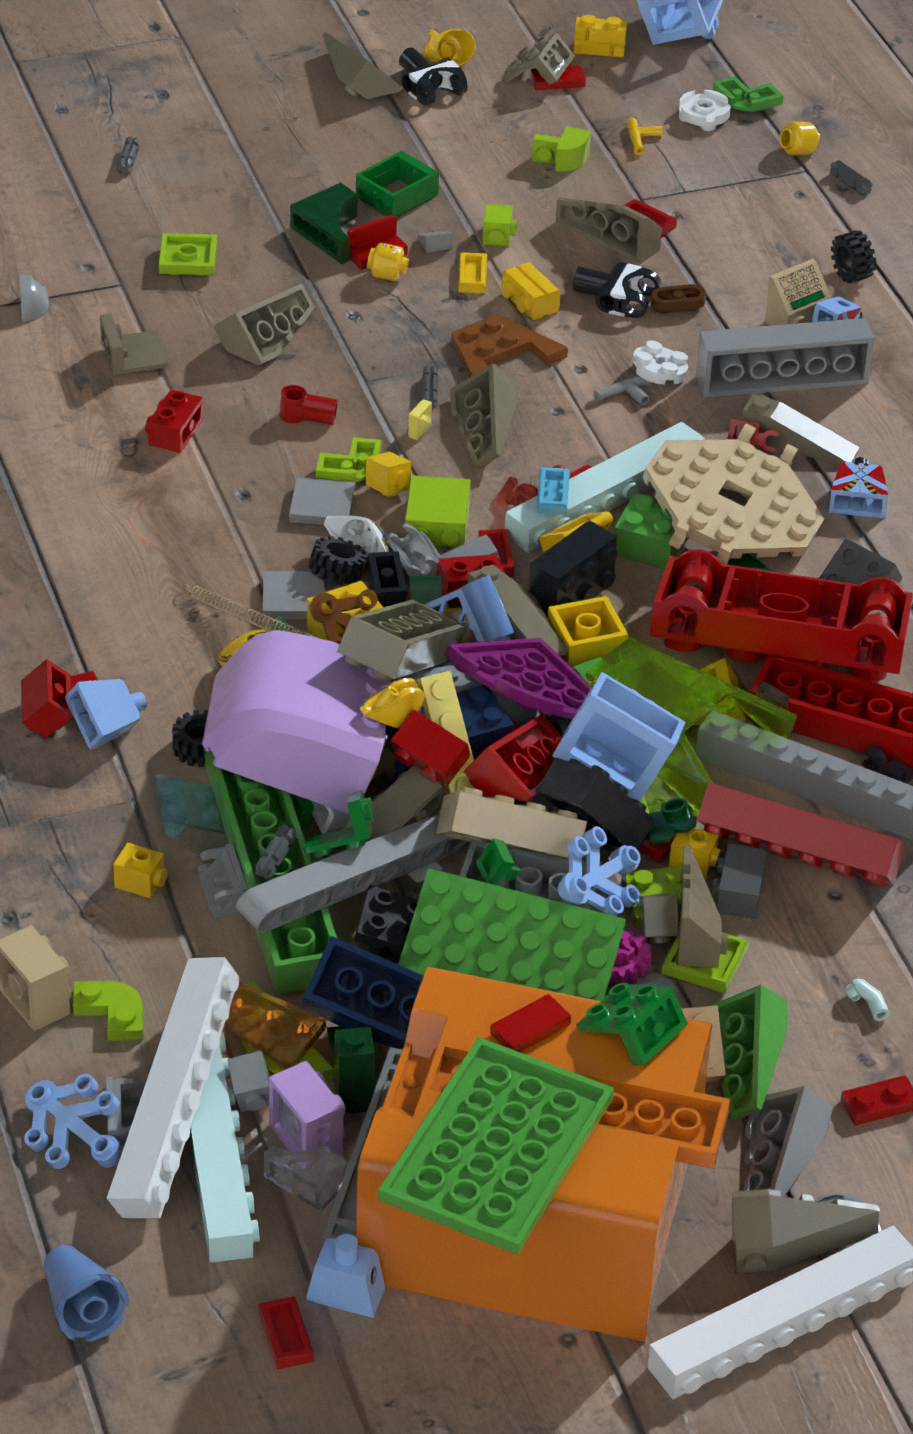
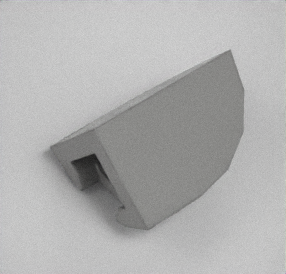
[19,273,49,322]

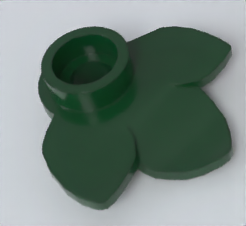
[649,798,697,845]

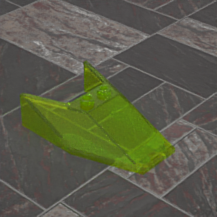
[585,637,797,812]

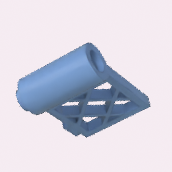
[425,575,515,669]

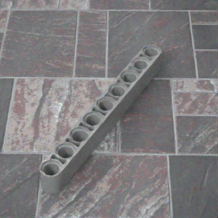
[236,812,466,933]

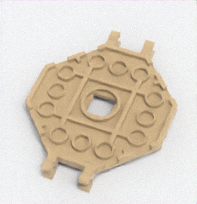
[642,424,825,565]

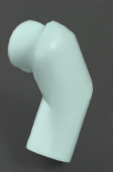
[845,979,890,1021]

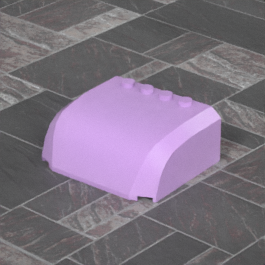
[202,630,391,814]

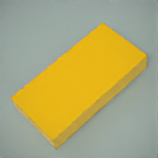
[458,253,487,294]

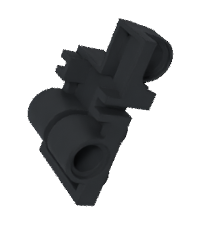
[354,885,418,964]

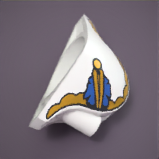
[324,516,393,563]

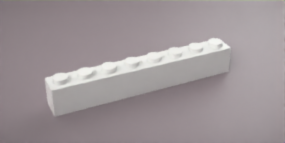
[107,957,240,1218]
[647,1225,913,1399]

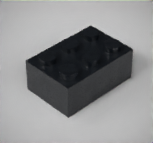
[528,520,617,617]
[536,758,655,850]

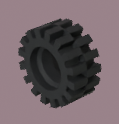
[831,230,876,283]
[309,536,367,585]
[172,710,208,767]

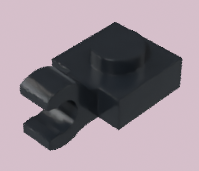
[862,744,913,786]

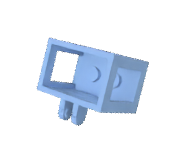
[637,0,723,45]
[552,672,686,801]

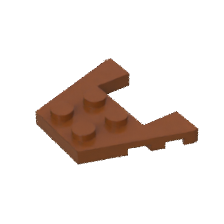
[451,314,568,377]

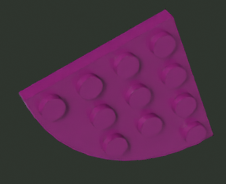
[444,638,592,719]

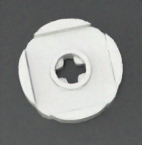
[679,90,731,131]
[631,341,688,385]

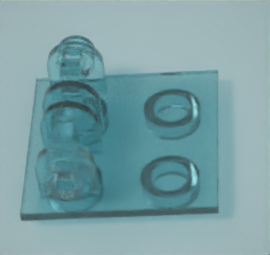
[155,774,225,838]

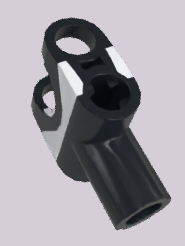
[399,47,468,105]
[573,262,661,318]

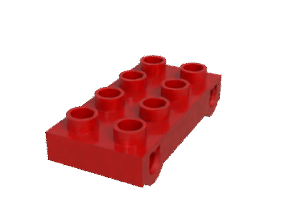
[650,549,913,681]

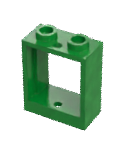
[355,150,439,217]

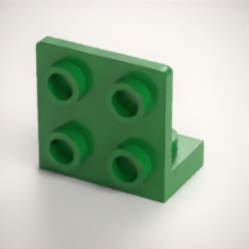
[576,983,688,1066]

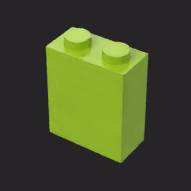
[405,475,471,547]

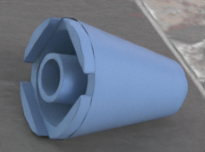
[44,1245,129,1341]

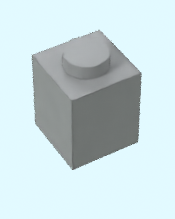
[227,1050,270,1112]

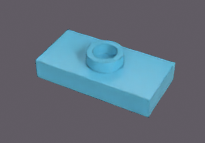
[537,467,570,515]

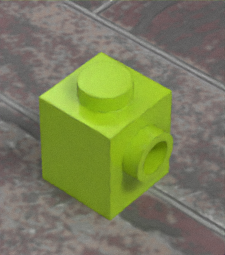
[482,204,517,247]

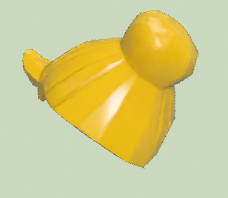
[422,29,476,67]

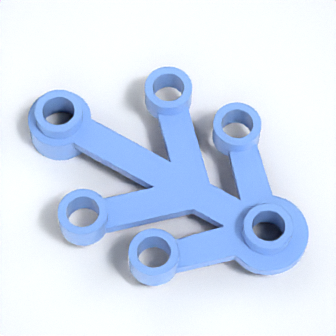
[558,826,641,916]
[24,1074,123,1169]

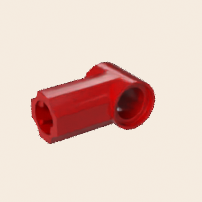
[279,385,338,425]

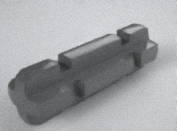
[117,136,140,175]
[829,160,873,195]
[422,366,438,409]
[255,825,296,879]

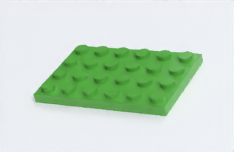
[398,868,626,1001]
[378,1037,614,1255]

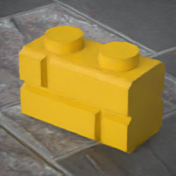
[574,15,627,58]
[501,262,561,321]

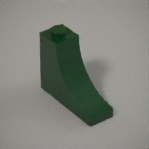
[290,182,358,264]
[327,1026,375,1114]

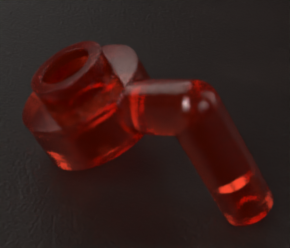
[495,477,538,507]

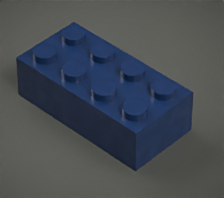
[379,685,514,784]
[302,936,424,1050]

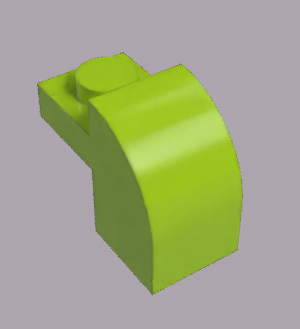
[532,126,591,172]

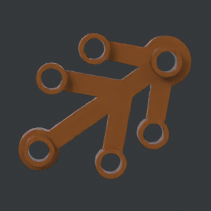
[310,589,378,644]

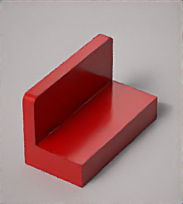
[347,215,408,270]

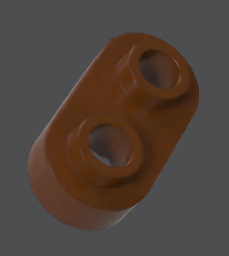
[651,284,706,314]

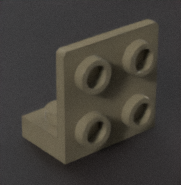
[503,32,575,85]
[100,313,168,376]

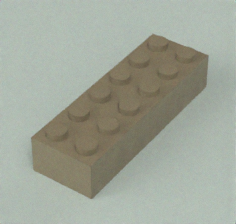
[337,600,468,681]

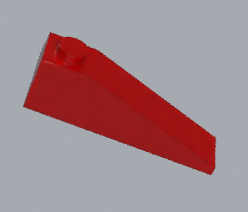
[463,714,562,801]

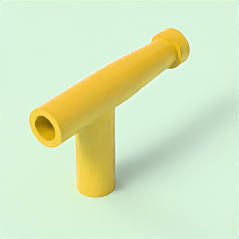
[627,118,663,155]

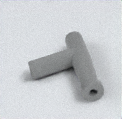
[594,375,649,405]

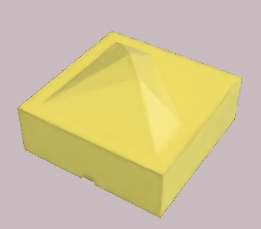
[408,399,432,441]

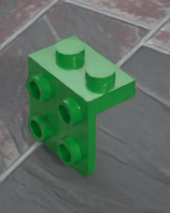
[303,790,375,858]

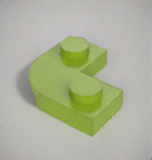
[316,437,382,482]
[73,981,143,1041]

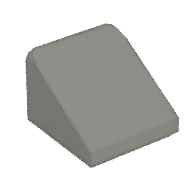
[418,231,452,253]

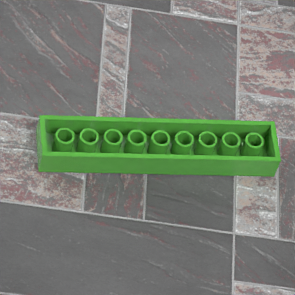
[204,748,337,995]

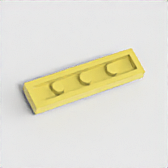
[416,670,483,796]

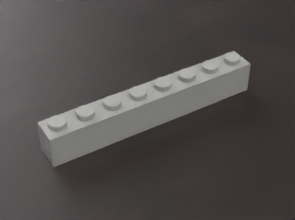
[696,710,913,840]

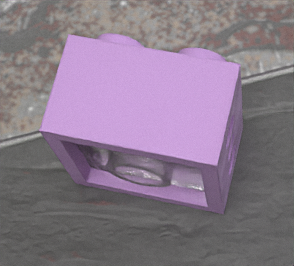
[269,1061,346,1171]

